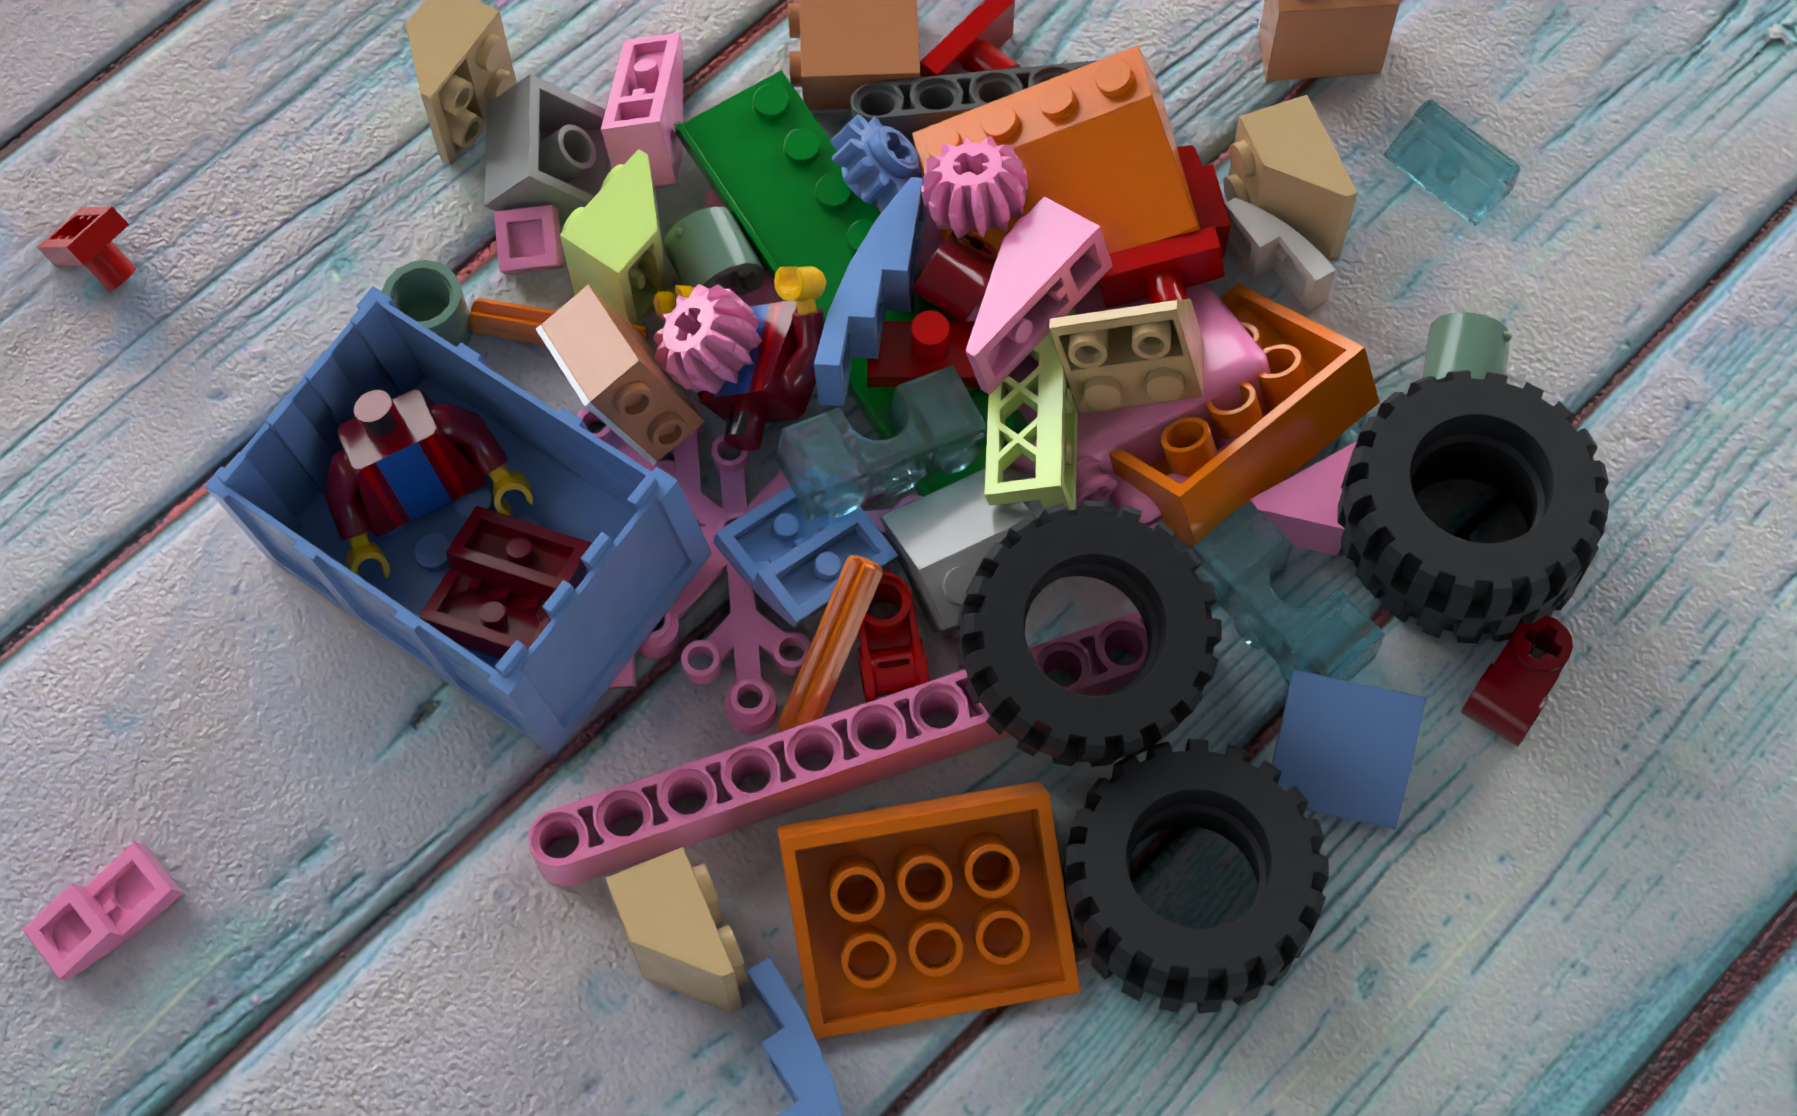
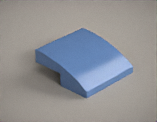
[713,468,899,627]
[1272,670,1426,829]

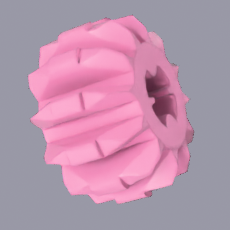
[921,136,1028,238]
[652,284,763,395]

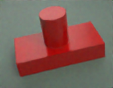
[920,0,1021,77]
[37,206,136,292]
[1099,226,1225,308]
[867,311,980,388]

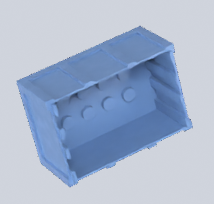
[204,286,712,757]

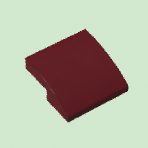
[418,506,592,659]

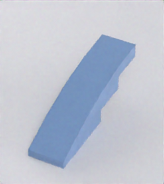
[814,177,926,406]
[747,956,844,1116]

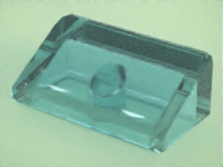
[1383,99,1520,227]

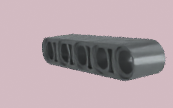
[850,60,1098,149]

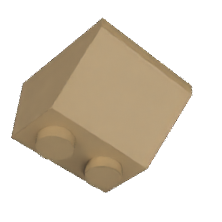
[1223,95,1358,260]

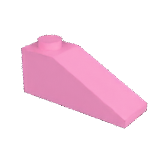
[601,33,683,191]
[965,197,1113,394]

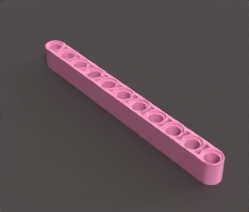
[528,611,1213,887]

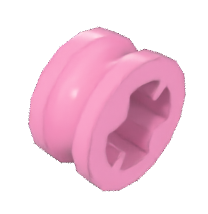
[1076,456,1117,509]

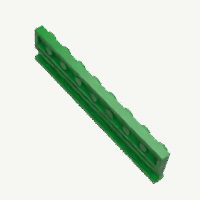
[674,70,1028,497]

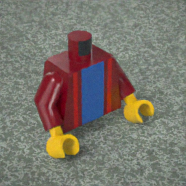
[654,266,826,451]
[324,390,533,579]

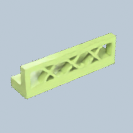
[984,307,1078,510]

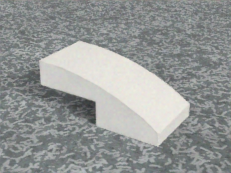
[1225,198,1336,311]

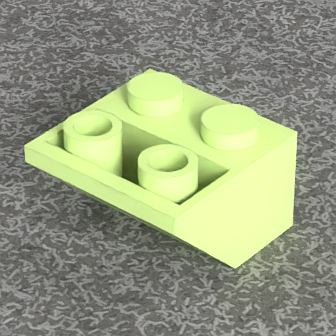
[560,149,669,325]

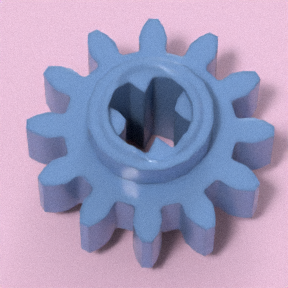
[830,114,922,212]

